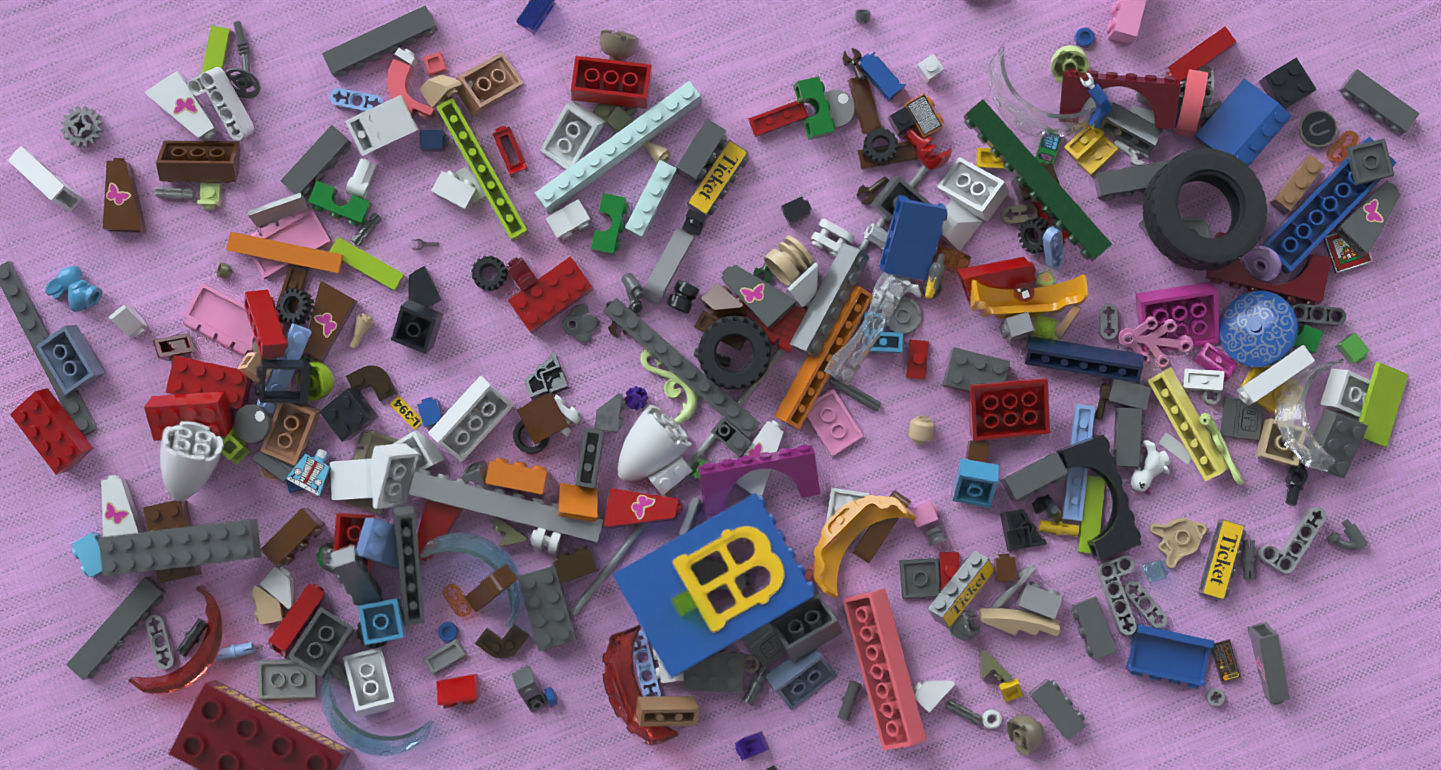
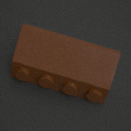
[156,140,240,183]

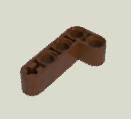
[853,490,911,564]
[465,563,518,612]

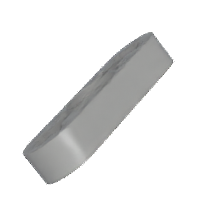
[1123,581,1168,628]
[146,614,176,669]

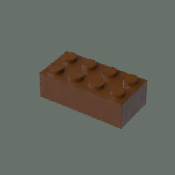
[143,500,202,583]

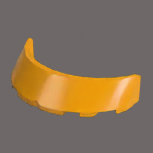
[970,275,1089,319]
[813,495,917,599]

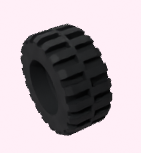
[698,316,772,390]

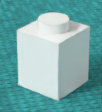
[916,54,944,84]

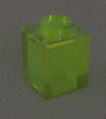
[1031,315,1058,339]
[670,589,698,617]

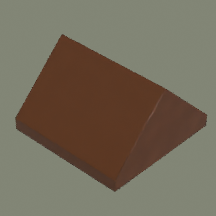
[517,392,569,444]

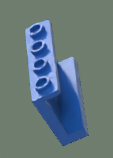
[879,195,948,281]
[1126,624,1215,689]

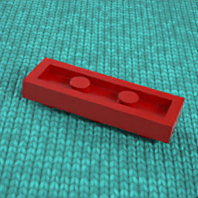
[748,100,808,137]

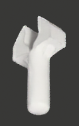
[1114,139,1149,166]

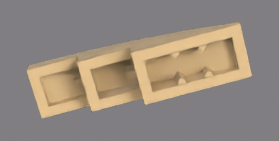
[979,608,1060,637]

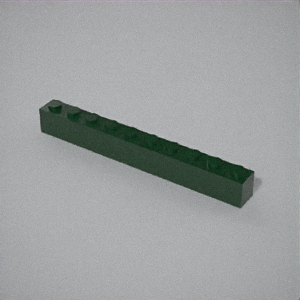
[963,99,1112,262]

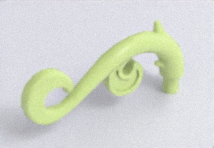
[640,349,698,425]
[1199,413,1244,486]

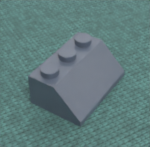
[36,325,106,395]
[765,648,837,711]

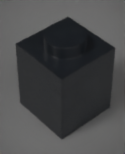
[888,106,916,136]
[781,196,812,225]

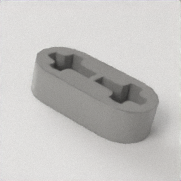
[1099,303,1118,340]

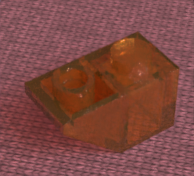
[932,246,971,273]

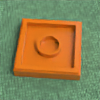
[558,483,598,522]

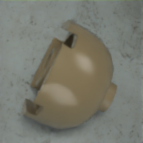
[600,29,638,61]
[1007,715,1044,755]

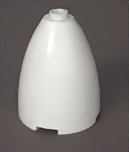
[617,405,692,481]
[160,422,223,501]

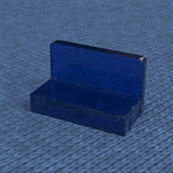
[516,0,556,35]

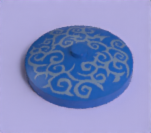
[1219,291,1298,367]

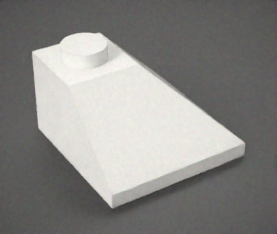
[941,199,982,252]
[786,262,818,309]
[392,430,444,472]

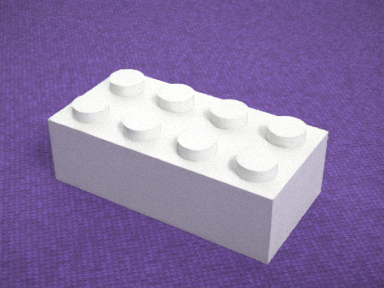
[428,375,514,462]

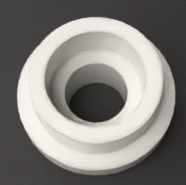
[982,709,1002,729]

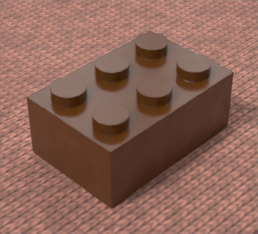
[261,508,325,566]

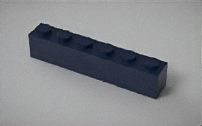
[1024,336,1144,383]

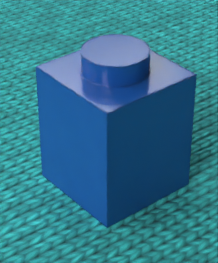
[417,397,443,428]

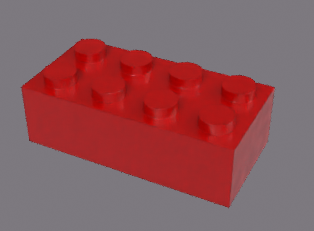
[570,56,652,109]
[508,256,594,333]
[165,355,253,409]
[10,388,94,475]
[144,391,234,441]

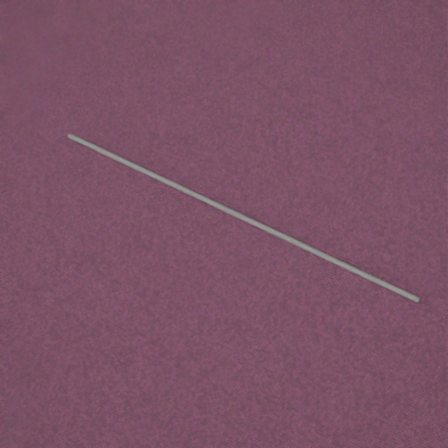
[570,165,929,617]

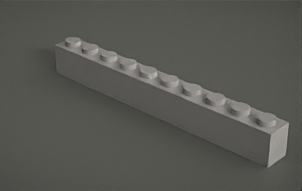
[409,469,603,542]

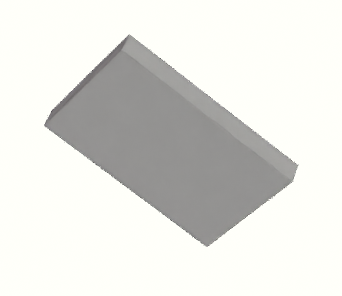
[258,659,318,700]

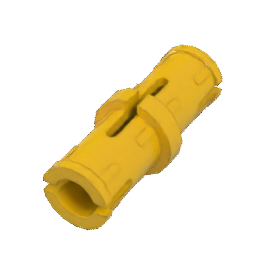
[1039,519,1079,537]

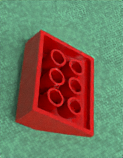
[969,378,1050,441]

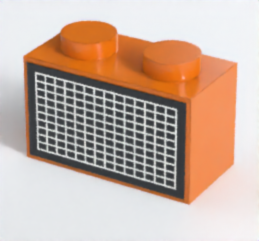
[903,93,944,139]

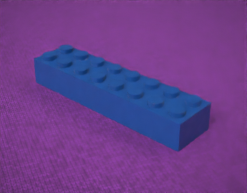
[1260,136,1397,274]

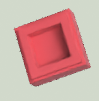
[423,52,447,76]

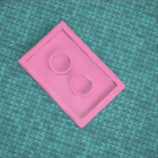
[806,388,864,457]

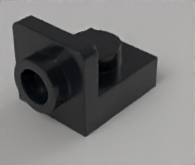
[682,209,707,236]
[1032,494,1062,523]

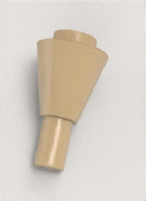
[642,141,670,164]
[350,313,375,349]

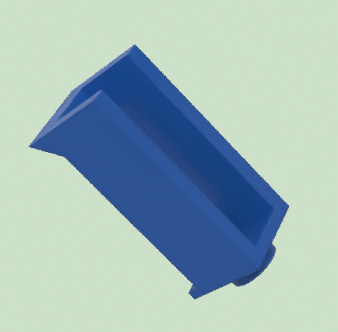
[859,52,906,102]

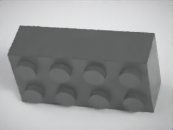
[517,565,577,651]

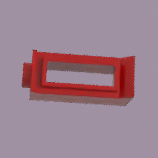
[492,125,529,178]

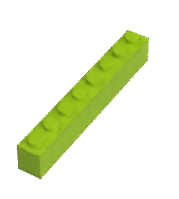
[436,98,529,242]

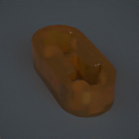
[1326,130,1358,163]
[443,584,472,617]

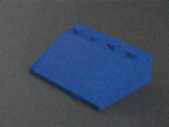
[1194,79,1292,166]

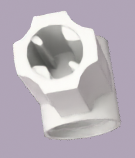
[346,158,376,199]
[864,223,888,252]

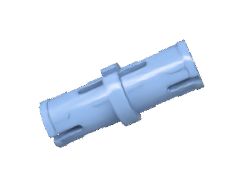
[214,641,255,661]

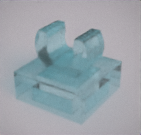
[1143,559,1169,583]

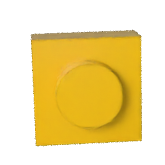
[999,678,1023,703]

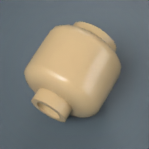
[908,415,935,445]

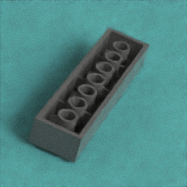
[99,519,262,576]

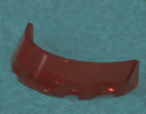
[128,585,223,694]
[602,625,679,746]

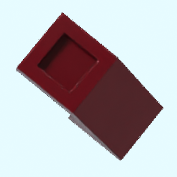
[506,257,538,291]

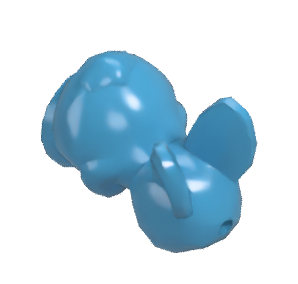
[45,266,103,312]

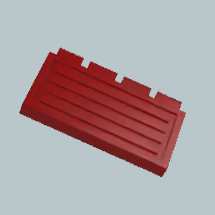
[736,296,807,353]

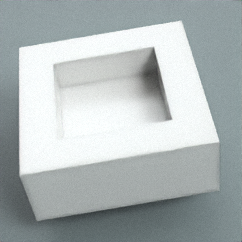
[395,48,417,68]

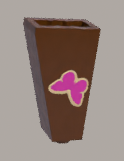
[103,158,146,233]
[304,281,358,362]

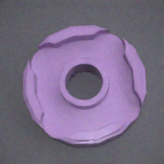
[1243,246,1282,282]

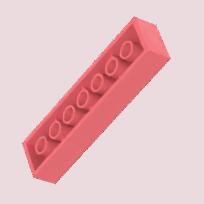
[842,588,926,750]

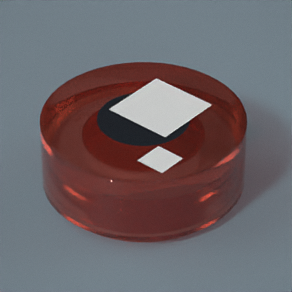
[1014,282,1034,302]

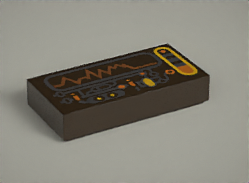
[1211,639,1240,682]

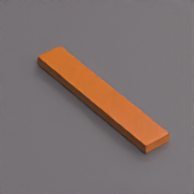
[226,232,343,274]

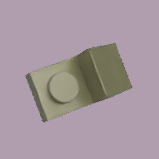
[593,103,634,132]
[491,516,528,547]
[979,649,1013,682]

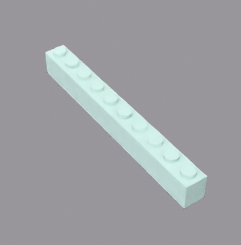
[535,81,702,213]

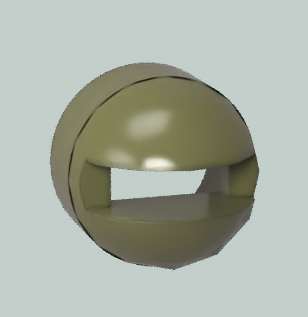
[216,262,232,278]

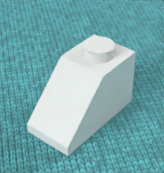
[109,305,148,338]
[260,566,295,609]
[913,680,955,712]

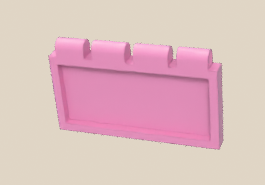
[250,208,332,279]
[184,282,254,356]

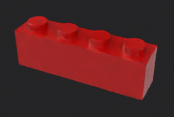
[244,289,288,359]

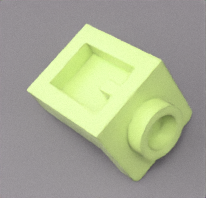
[197,183,221,210]

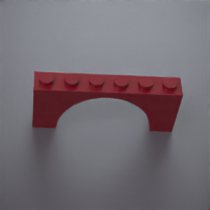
[1059,69,1180,130]
[1205,232,1332,305]

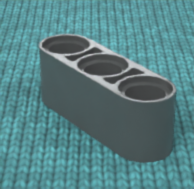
[1291,304,1347,326]

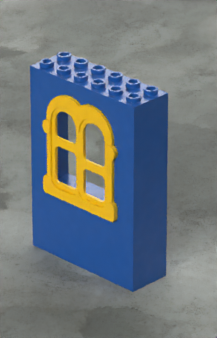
[612,493,816,679]

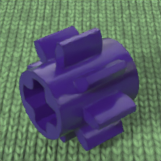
[624,386,649,411]

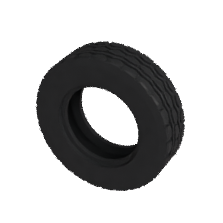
[1142,148,1267,271]

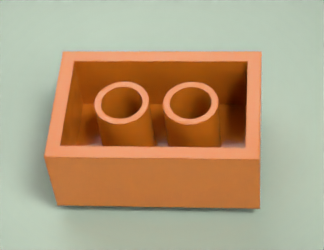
[485,458,550,495]

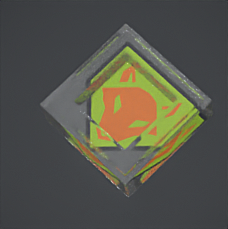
[1034,265,1059,287]

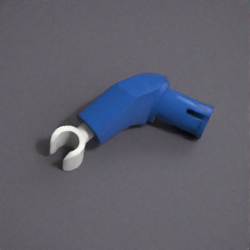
[1080,73,1113,128]

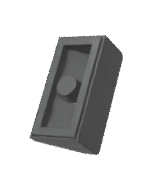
[461,460,488,483]

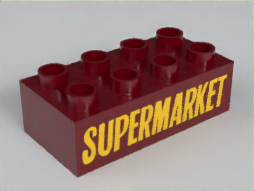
[168,680,352,770]

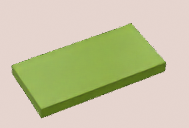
[1359,362,1409,447]

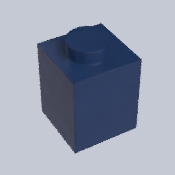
[420,129,448,152]

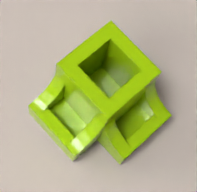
[221,426,251,465]

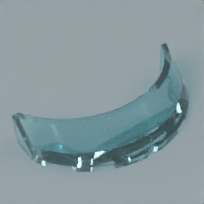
[419,533,522,628]
[321,672,434,756]

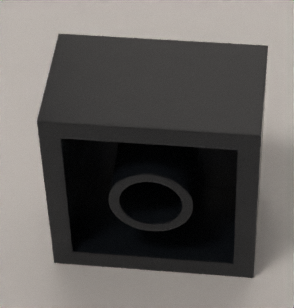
[1259,57,1317,109]
[391,300,444,354]
[319,386,379,442]

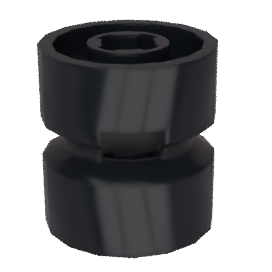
[666,279,700,314]

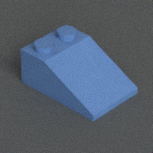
[356,518,398,569]

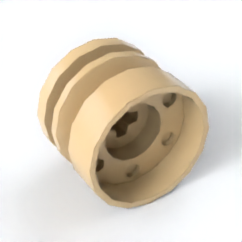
[763,235,815,286]

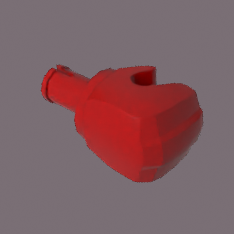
[904,128,952,170]

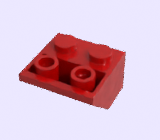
[436,673,481,709]

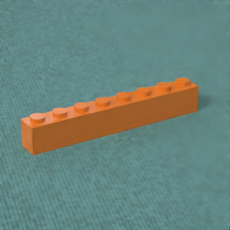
[774,285,874,430]

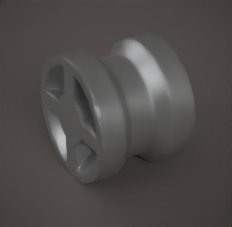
[924,525,947,546]

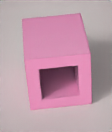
[910,501,939,528]

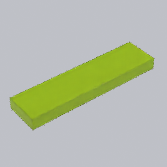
[329,237,405,291]
[1077,475,1105,553]

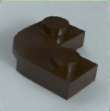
[346,365,398,402]
[475,623,529,658]

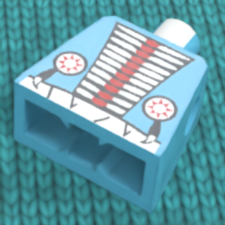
[286,448,330,497]

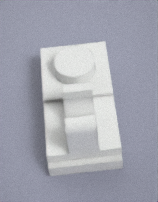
[1183,369,1225,391]

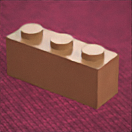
[1270,155,1325,214]
[636,696,699,726]

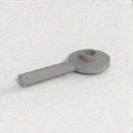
[990,564,1036,608]

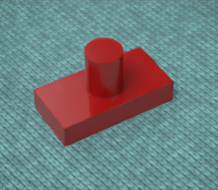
[906,339,929,380]
[939,552,960,591]

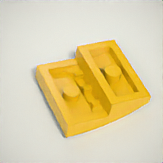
[1064,123,1119,177]

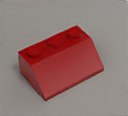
[333,513,375,573]

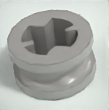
[1202,390,1221,405]
[1205,688,1225,706]

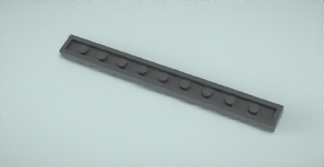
[0,261,98,436]
[604,298,761,438]

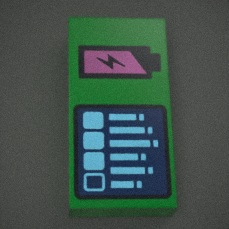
[1035,128,1063,165]

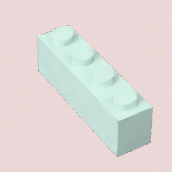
[625,160,677,239]

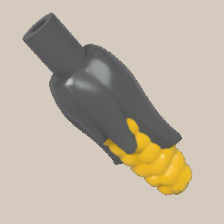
[925,253,946,299]

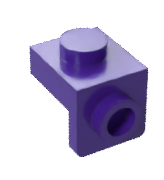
[735,731,769,761]

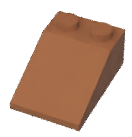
[456,52,524,117]
[260,403,321,466]

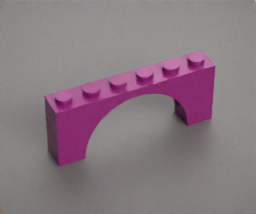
[698,445,820,516]

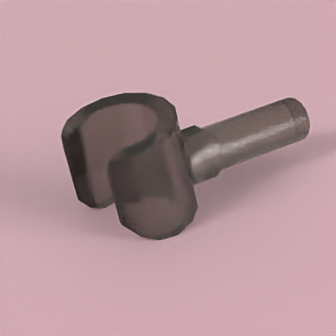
[411,239,439,250]

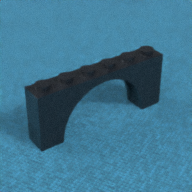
[1056,435,1141,560]

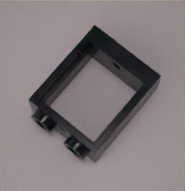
[255,359,310,404]

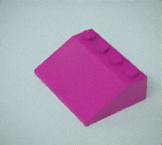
[1135,282,1220,354]

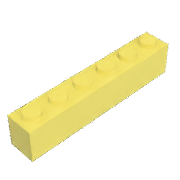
[1147,367,1229,481]

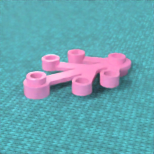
[1118,316,1193,367]

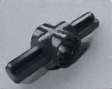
[1285,451,1308,506]

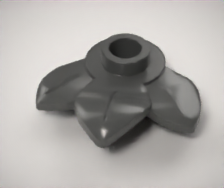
[562,304,600,342]

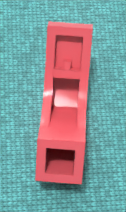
[387,59,436,119]
[1175,69,1208,137]

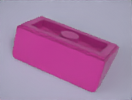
[1193,342,1238,382]

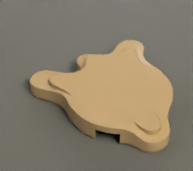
[1149,518,1207,568]

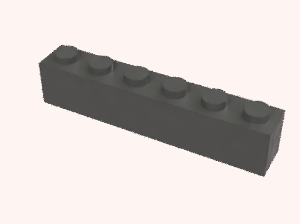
[322,5,438,78]
[790,243,870,358]
[393,506,425,625]
[66,577,166,680]

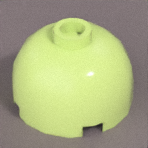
[1051,45,1090,83]

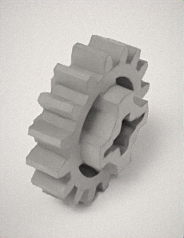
[61,106,104,148]

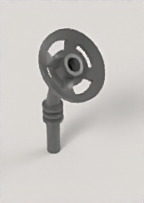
[226,21,261,98]

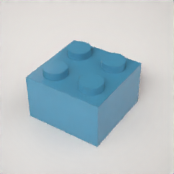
[952,458,999,508]
[358,598,407,645]

